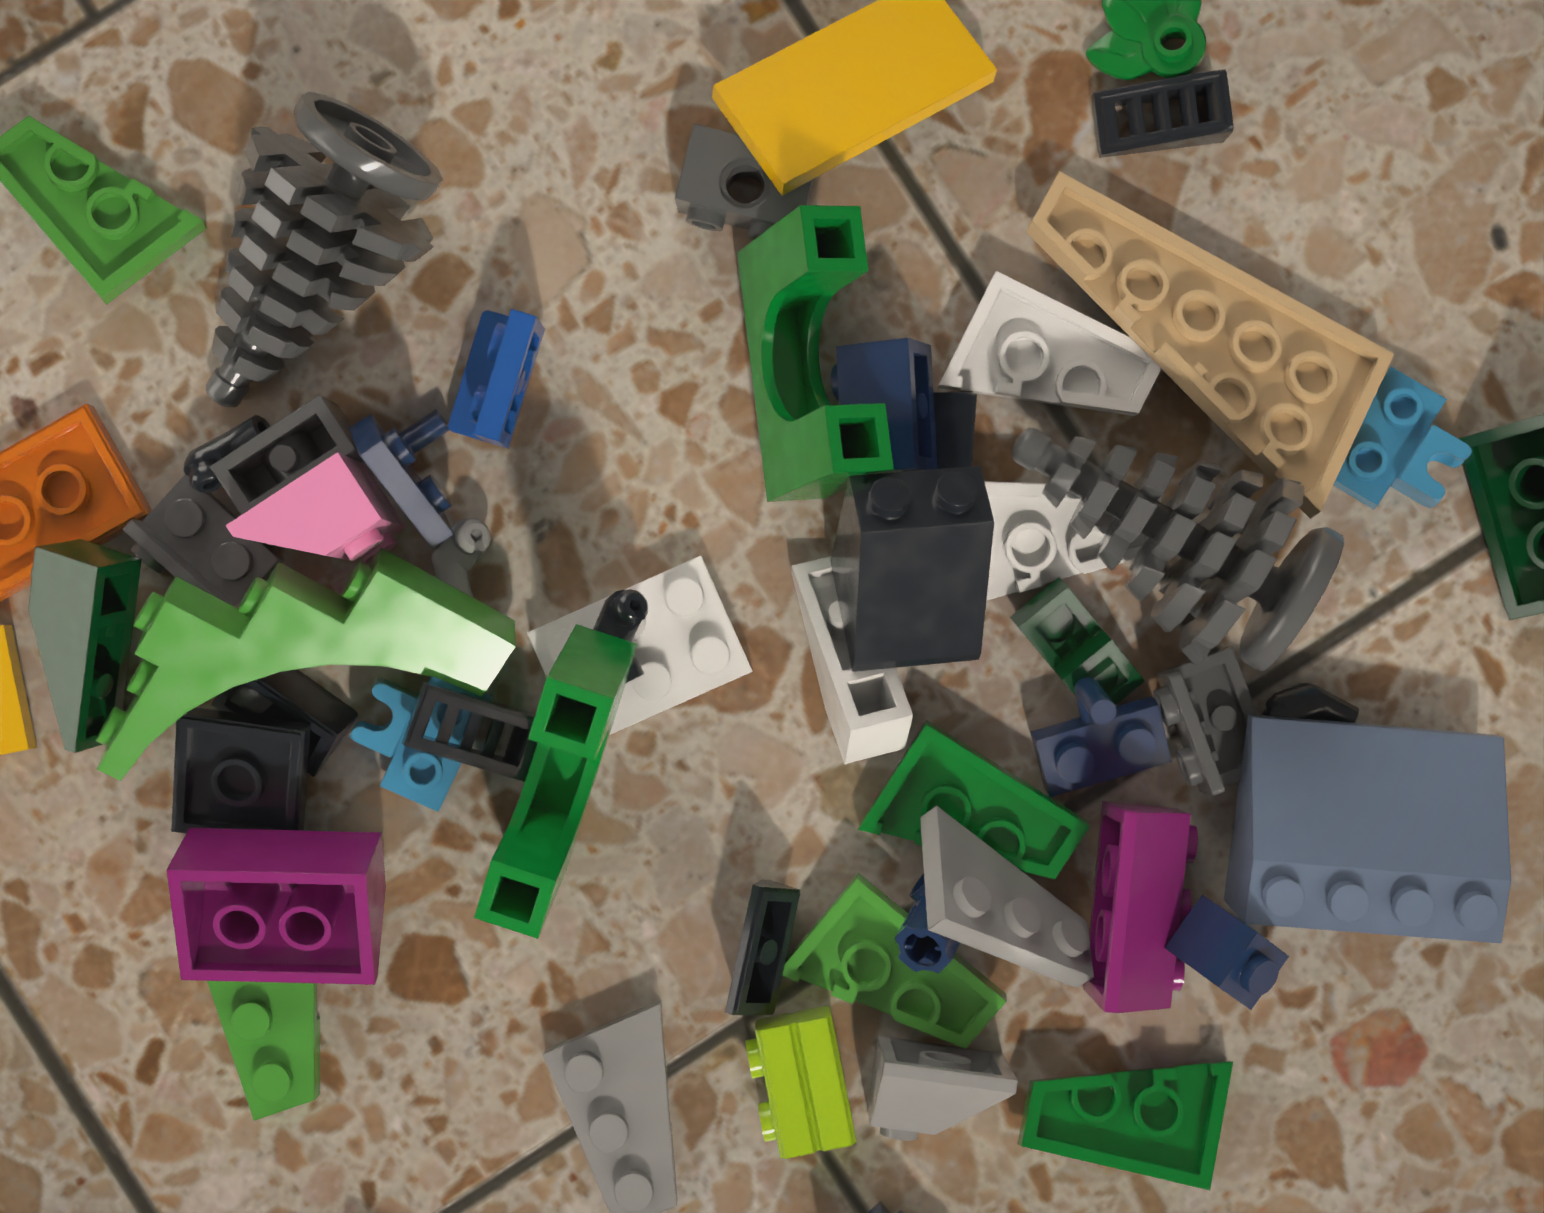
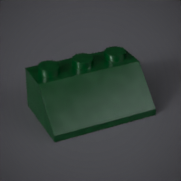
[1458,414,1544,620]

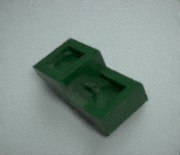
[1010,577,1145,705]

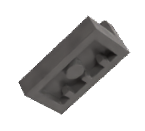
[123,474,285,608]

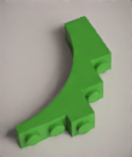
[96,547,516,781]

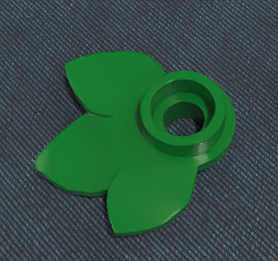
[1086,0,1206,81]

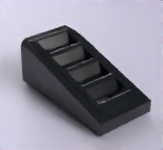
[1091,69,1234,158]
[402,682,538,782]

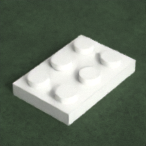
[527,556,753,735]

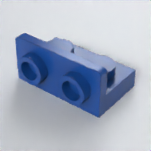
[448,309,545,449]

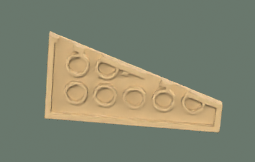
[1026,171,1394,519]

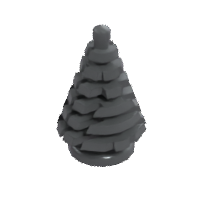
[206,92,443,407]
[1012,428,1344,671]

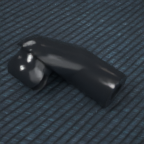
[183,414,271,493]
[593,589,648,683]
[1261,683,1359,723]

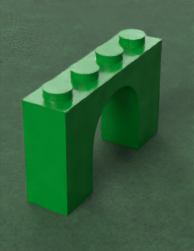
[737,205,894,502]
[474,624,638,939]

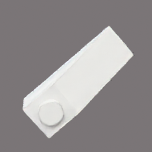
[791,556,913,764]

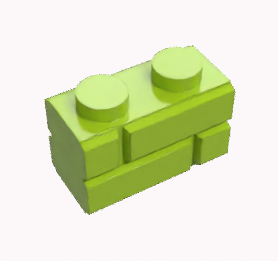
[745,1006,857,1159]

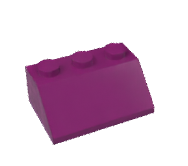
[1083,800,1198,1013]
[166,828,386,985]

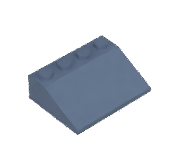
[1224,714,1511,944]

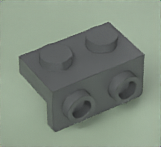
[1153,647,1258,796]

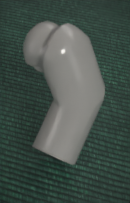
[432,519,491,598]

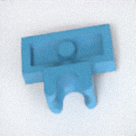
[1333,367,1472,510]
[349,677,493,812]

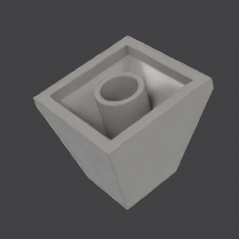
[867,1035,1018,1141]

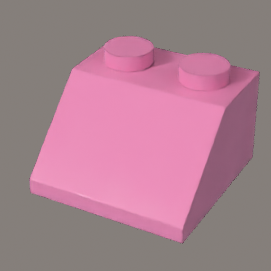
[225,452,406,564]

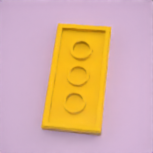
[712,0,997,196]

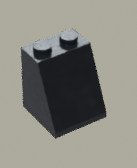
[830,466,994,672]

